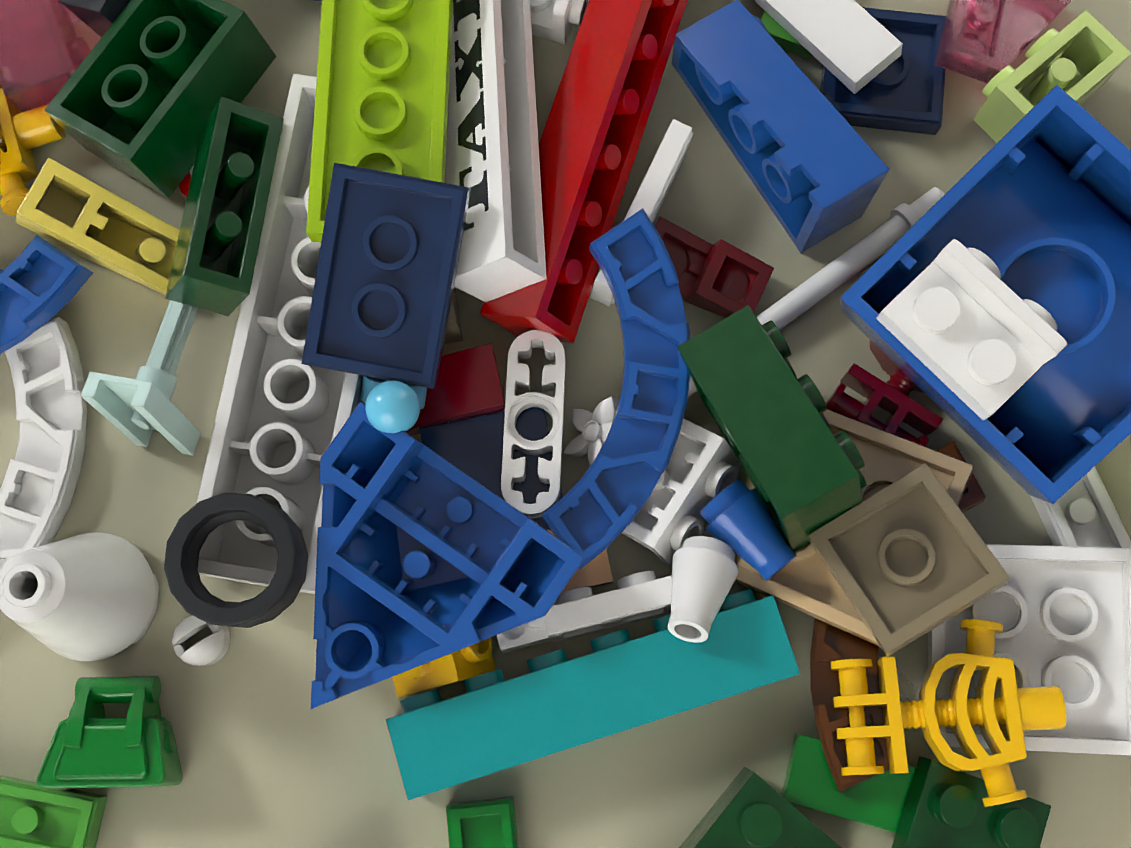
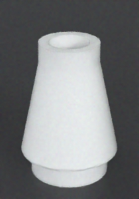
[668,536,738,643]

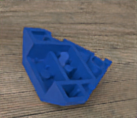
[311,402,585,709]

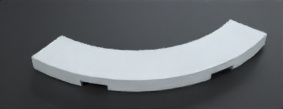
[0,317,87,568]

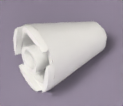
[0,532,159,661]

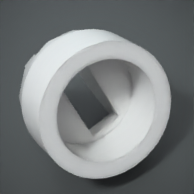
[172,615,230,666]

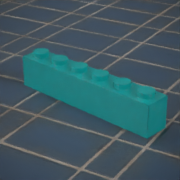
[385,589,800,800]

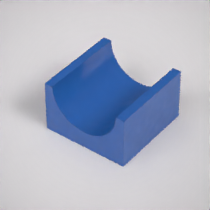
[840,85,1131,504]

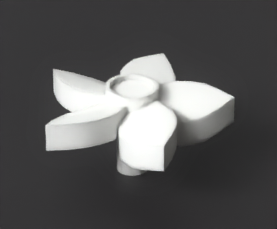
[563,396,618,465]

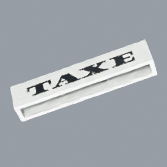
[445,0,547,302]

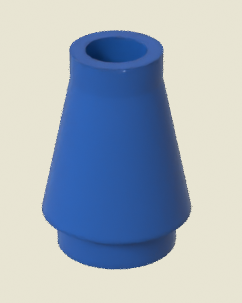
[700,479,797,581]

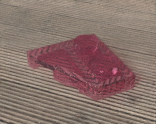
[935,0,1072,84]

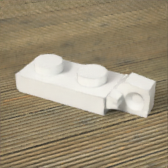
[497,571,672,653]

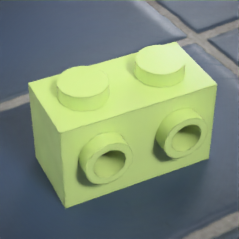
[973,10,1131,143]

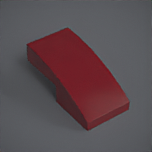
[653,216,774,318]
[406,343,505,436]

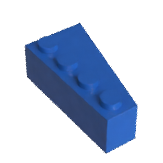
[672,0,890,253]

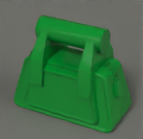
[36,676,183,788]

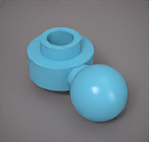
[360,376,427,433]

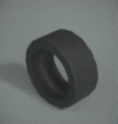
[164,493,308,628]

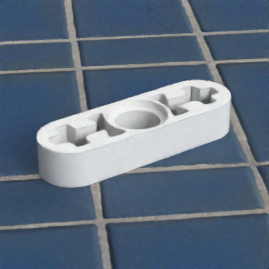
[501,330,566,518]

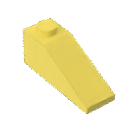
[15,157,180,295]

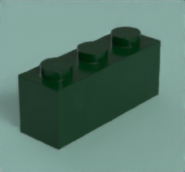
[165,96,284,316]

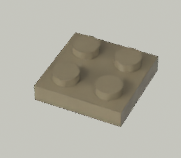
[808,463,1010,657]

